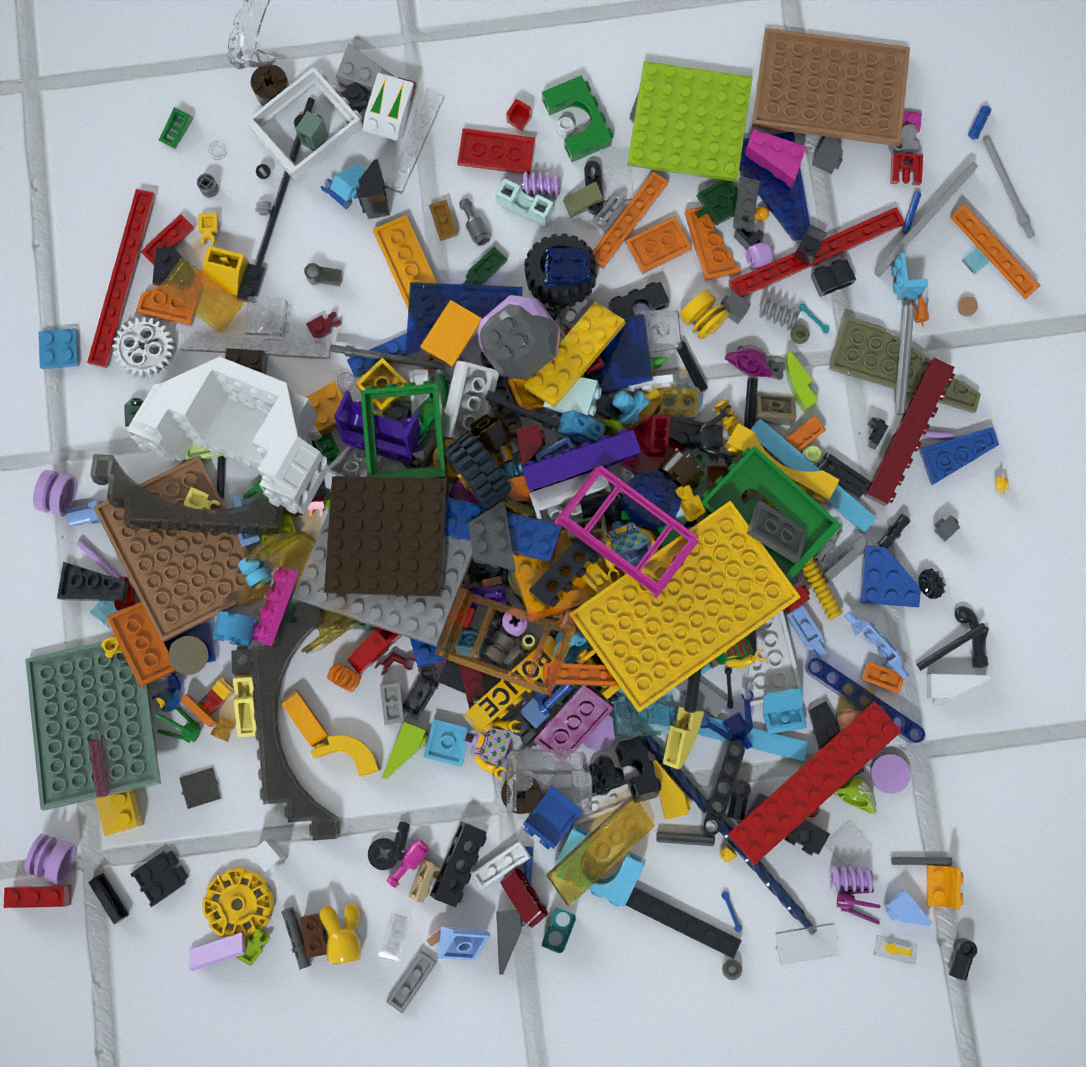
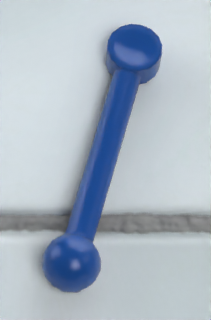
[721,892,742,932]

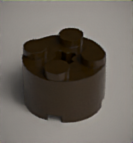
[250,63,290,106]
[466,412,512,455]
[658,448,705,489]
[501,774,541,814]

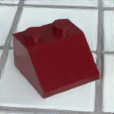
[516,425,545,468]

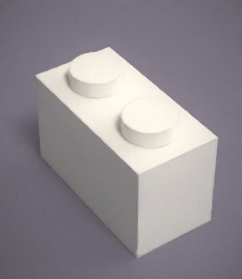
[250,839,287,872]

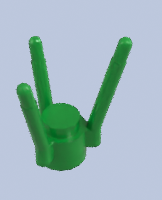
[155,707,202,743]

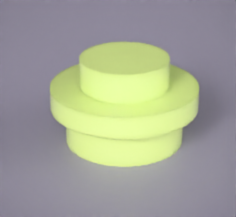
[802,445,822,464]

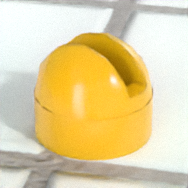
[720,844,737,862]

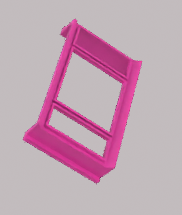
[554,465,699,599]

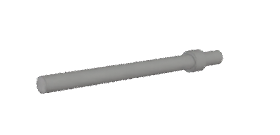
[983,138,1035,239]

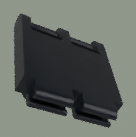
[130,851,189,908]

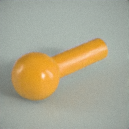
[742,206,770,221]

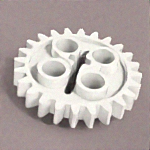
[112,317,175,378]

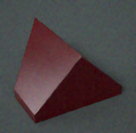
[627,414,671,453]

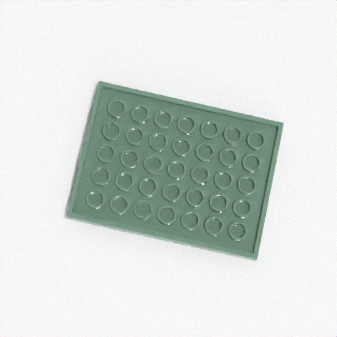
[25,641,161,811]

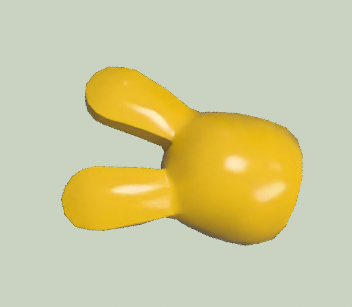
[319,902,361,964]

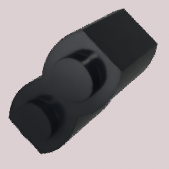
[811,259,856,297]

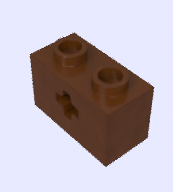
[300,913,328,958]

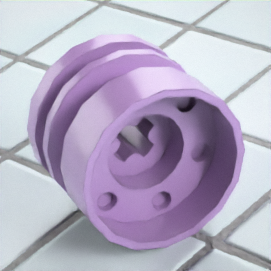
[25,834,76,884]

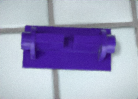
[465,586,507,608]

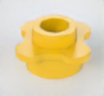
[996,474,1009,495]
[101,636,122,658]

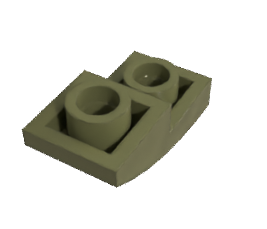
[563,182,604,218]

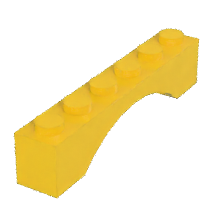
[724,423,839,503]

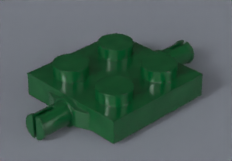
[695,180,738,226]

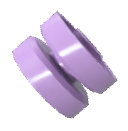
[33,470,77,517]

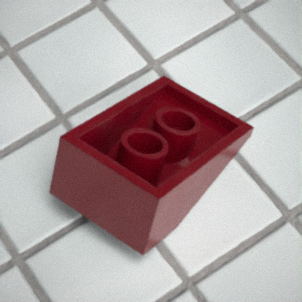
[621,438,686,482]

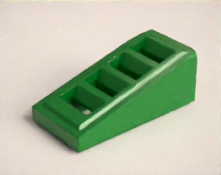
[159,107,194,149]

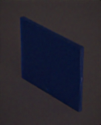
[596,314,653,393]

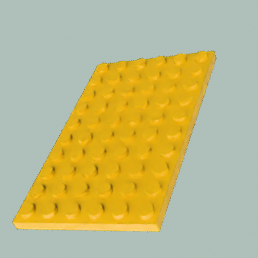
[569,501,800,713]

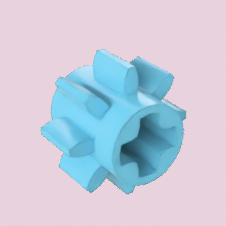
[502,461,522,479]

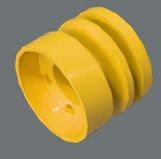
[679,290,730,340]

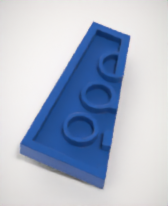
[919,427,999,486]

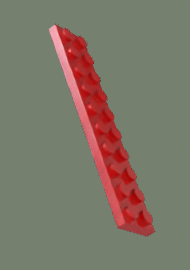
[727,701,902,865]

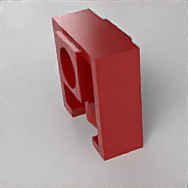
[890,153,923,186]

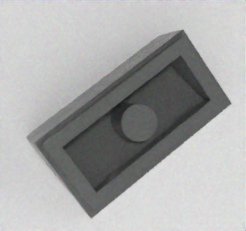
[413,429,437,468]

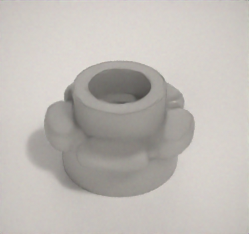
[255,201,273,216]

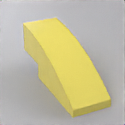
[233,673,258,738]
[663,706,704,769]

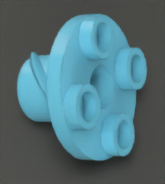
[612,390,649,425]
[554,629,591,664]

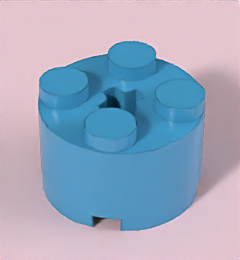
[213,611,256,646]

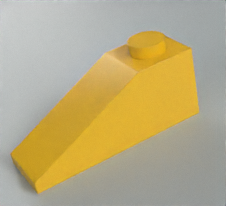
[652,760,691,820]

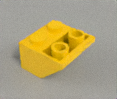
[202,245,249,296]

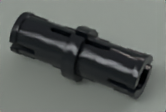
[877,514,911,549]

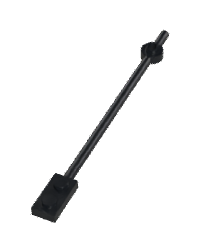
[236,98,315,305]

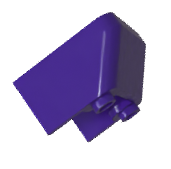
[334,390,422,463]

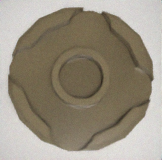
[169,636,208,675]

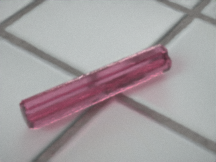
[88,739,109,798]

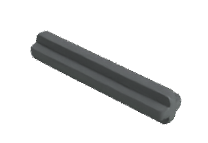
[656,832,715,846]

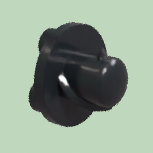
[588,755,624,795]

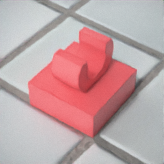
[307,495,326,516]

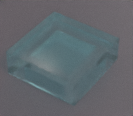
[962,248,990,275]

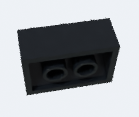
[356,159,390,219]

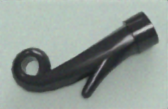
[955,606,989,668]

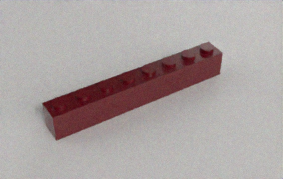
[864,357,955,506]

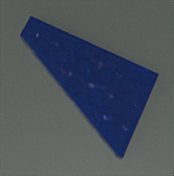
[739,132,810,241]
[405,282,523,355]

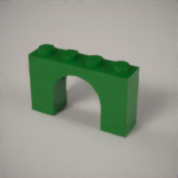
[542,75,613,163]

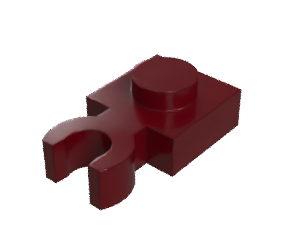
[306,312,342,341]

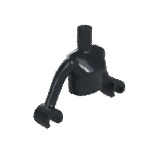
[687,405,737,466]

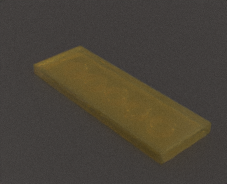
[546,796,655,906]

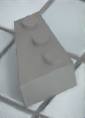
[336,43,394,95]

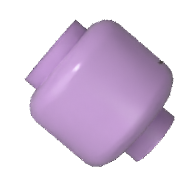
[745,242,775,268]

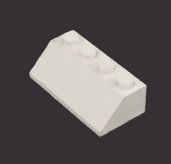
[443,361,499,439]
[529,472,611,527]

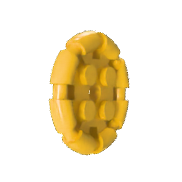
[202,867,274,939]

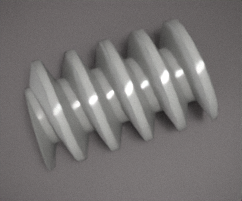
[759,295,801,330]

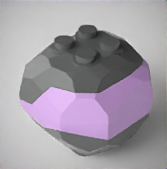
[478,295,561,380]

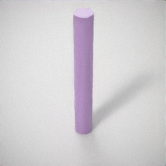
[921,430,955,440]
[76,539,122,579]

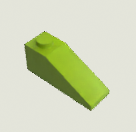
[382,722,429,779]

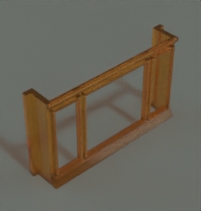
[435,587,576,697]

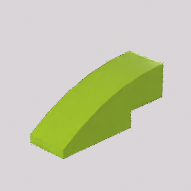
[785,351,819,413]

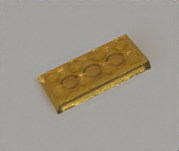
[159,258,244,334]

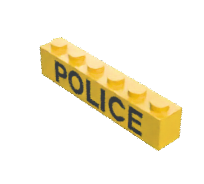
[464,635,562,734]

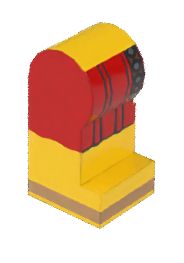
[199,677,234,715]

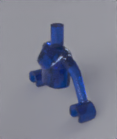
[700,690,754,750]

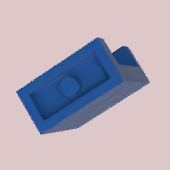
[523,786,583,849]

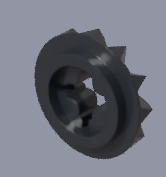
[918,568,946,599]
[368,838,398,870]

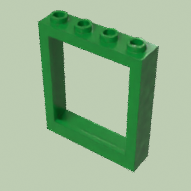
[360,380,448,478]

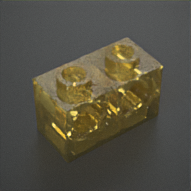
[659,387,699,417]

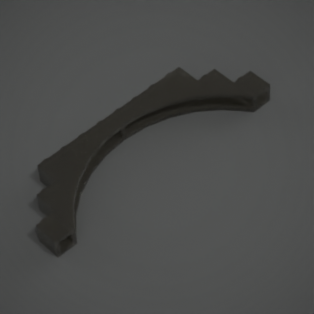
[90,454,326,537]
[250,602,340,841]

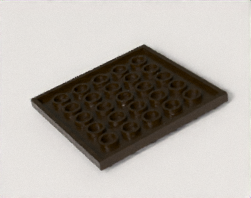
[324,476,448,597]

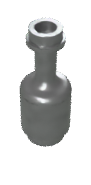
[459,198,490,246]

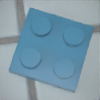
[38,328,79,369]

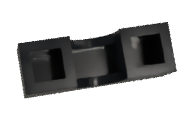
[608,282,670,324]
[615,737,661,803]

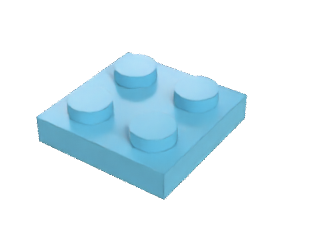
[423,719,472,767]

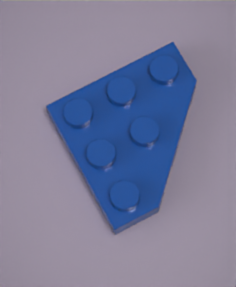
[860,545,921,607]

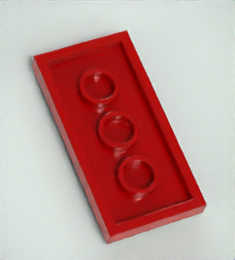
[457,128,535,175]

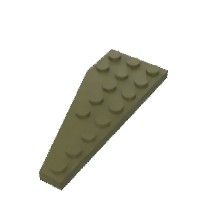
[828,316,981,413]

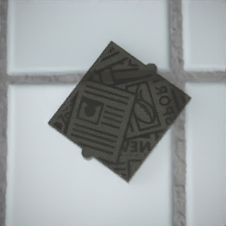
[179,768,221,809]

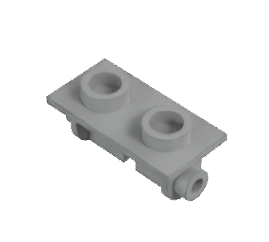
[592,194,628,233]

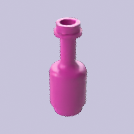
[386,839,430,888]

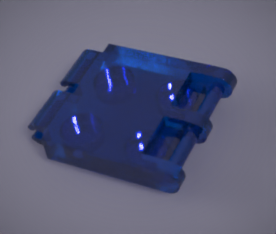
[544,248,589,286]

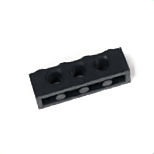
[529,538,601,610]
[747,793,830,856]
[430,821,487,907]

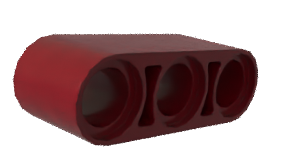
[500,868,548,928]

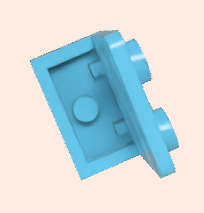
[891,252,928,301]
[763,688,807,734]

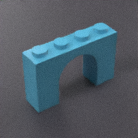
[552,824,646,907]

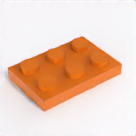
[625,216,692,274]

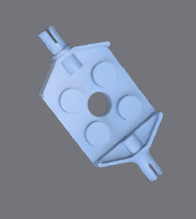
[844,611,910,680]

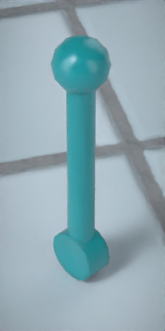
[799,304,830,334]

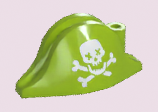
[834,777,877,814]

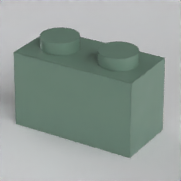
[295,111,328,151]

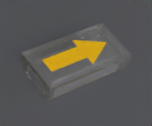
[874,935,918,965]

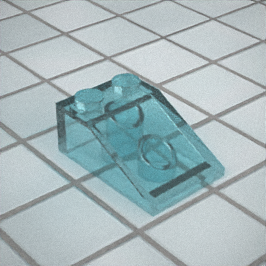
[611,695,675,739]

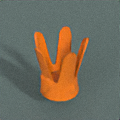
[909,297,929,326]

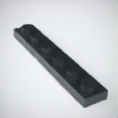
[626,887,742,959]

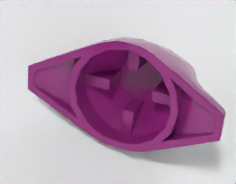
[725,345,772,377]

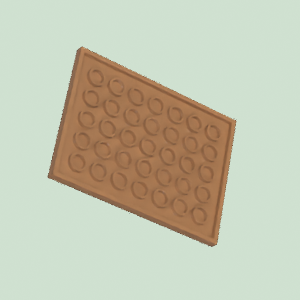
[752,28,910,146]
[93,456,268,642]

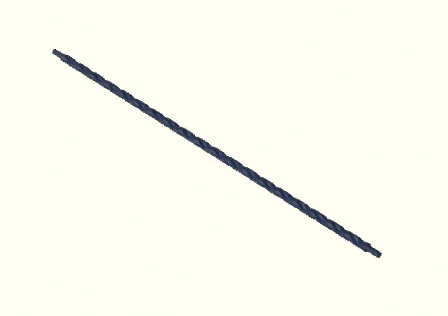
[402,462,817,935]

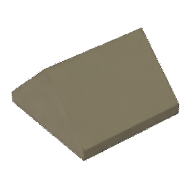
[755,393,796,426]

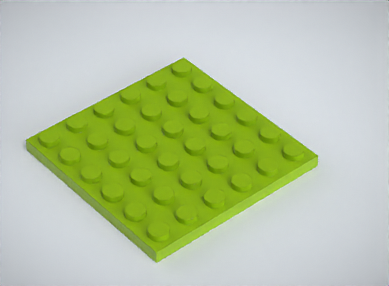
[627,61,753,182]

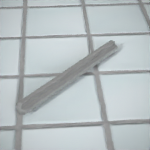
[894,305,914,415]

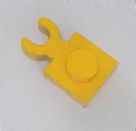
[198,213,218,246]

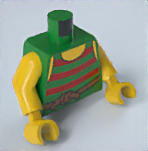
[715,637,767,669]

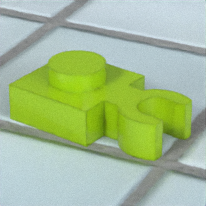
[236,929,270,966]

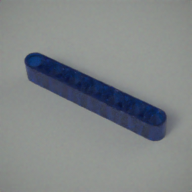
[805,658,925,744]

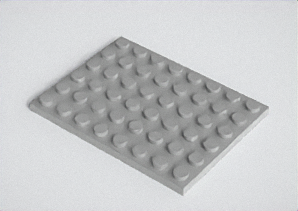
[292,509,473,647]

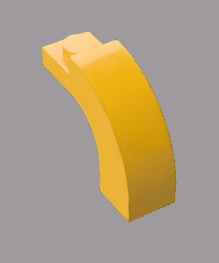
[311,735,380,777]

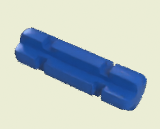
[968,105,992,140]

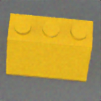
[96,790,143,837]

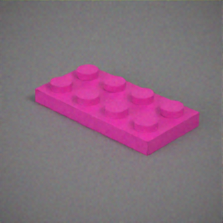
[252,567,299,647]

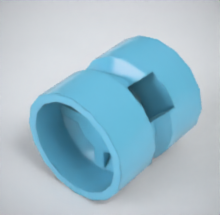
[238,553,273,589]

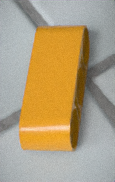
[280,690,329,747]

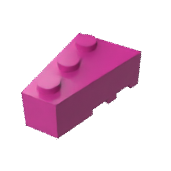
[745,129,806,189]

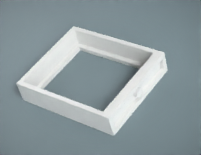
[245,67,362,181]

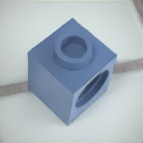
[519,698,550,729]

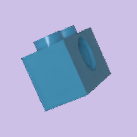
[557,410,605,444]

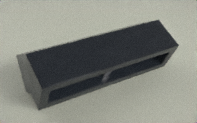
[88,873,129,925]

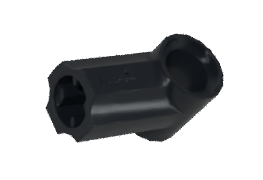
[726,780,751,820]
[948,938,978,981]

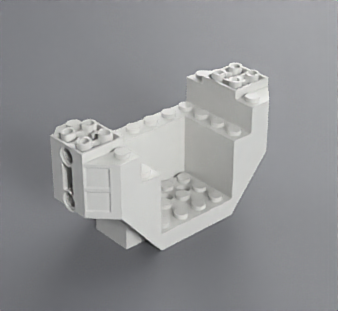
[127,357,330,515]

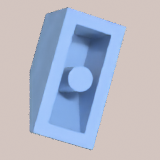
[884,890,932,926]

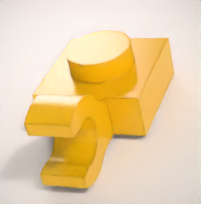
[676,485,706,521]

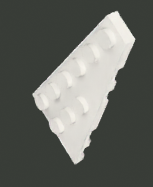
[745,610,802,707]

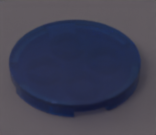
[622,470,681,529]

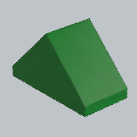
[314,432,341,465]

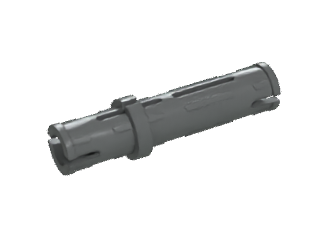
[281,907,312,970]

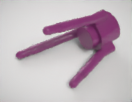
[836,889,881,925]

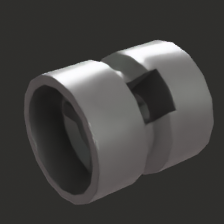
[481,629,516,666]

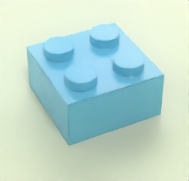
[455,630,485,658]

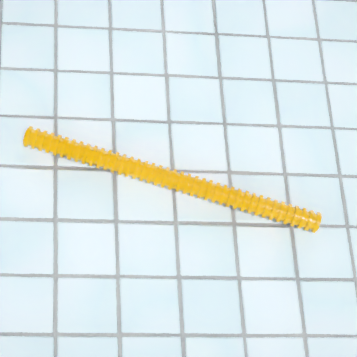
[714,400,843,620]

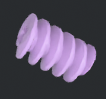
[522,171,560,197]
[502,609,528,637]
[830,865,873,893]

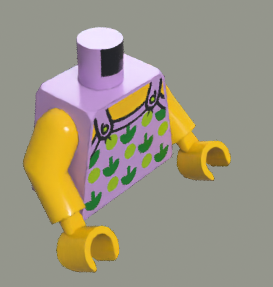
[463,719,522,781]

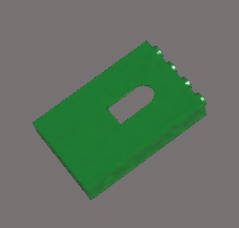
[701,446,842,582]

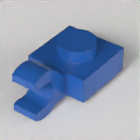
[321,178,351,210]

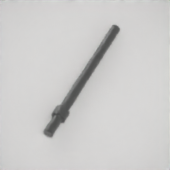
[330,344,443,370]

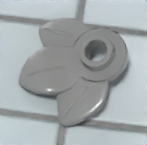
[888,124,921,154]

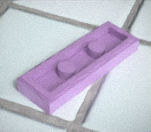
[189,932,246,971]

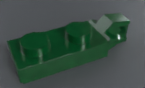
[462,247,507,293]

